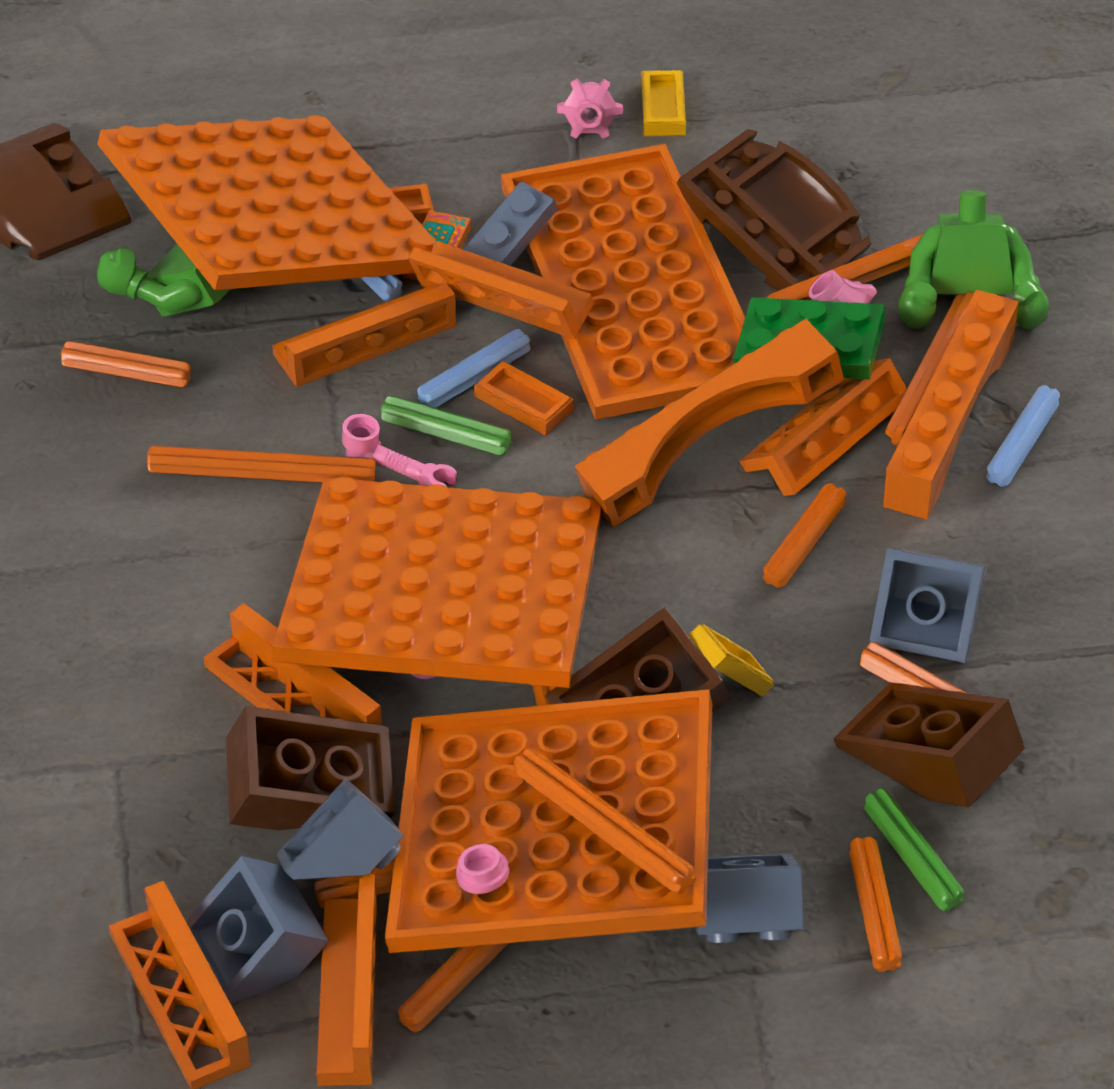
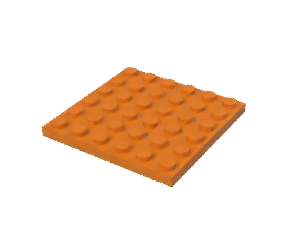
[97,115,437,290]
[272,477,602,688]
[385,689,712,953]

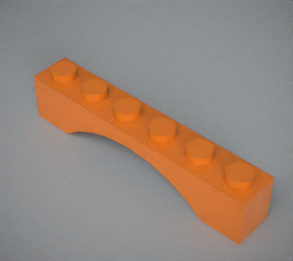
[883,289,1019,520]
[574,319,844,528]

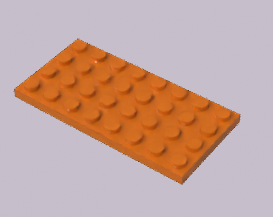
[501,144,745,420]

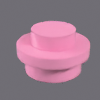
[456,844,509,894]

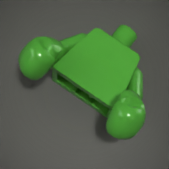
[898,190,1049,330]
[96,244,230,317]

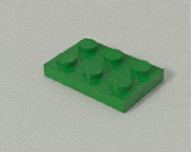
[733,297,886,380]

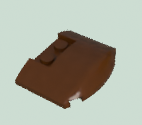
[0,123,131,261]
[677,129,871,291]

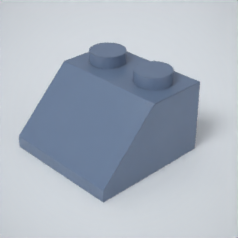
[869,547,987,663]
[276,778,403,880]
[694,853,804,943]
[186,856,329,1005]

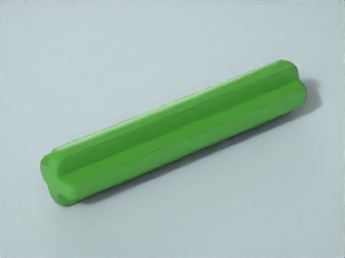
[381,395,511,456]
[864,788,964,911]

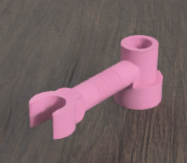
[342,414,457,487]

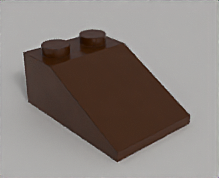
[545,607,731,712]
[833,682,1025,807]
[226,706,395,831]

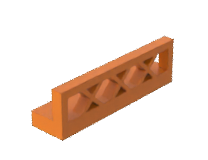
[408,241,594,339]
[272,284,456,387]
[739,358,907,496]
[203,603,382,725]
[317,873,378,1086]
[109,880,251,1089]

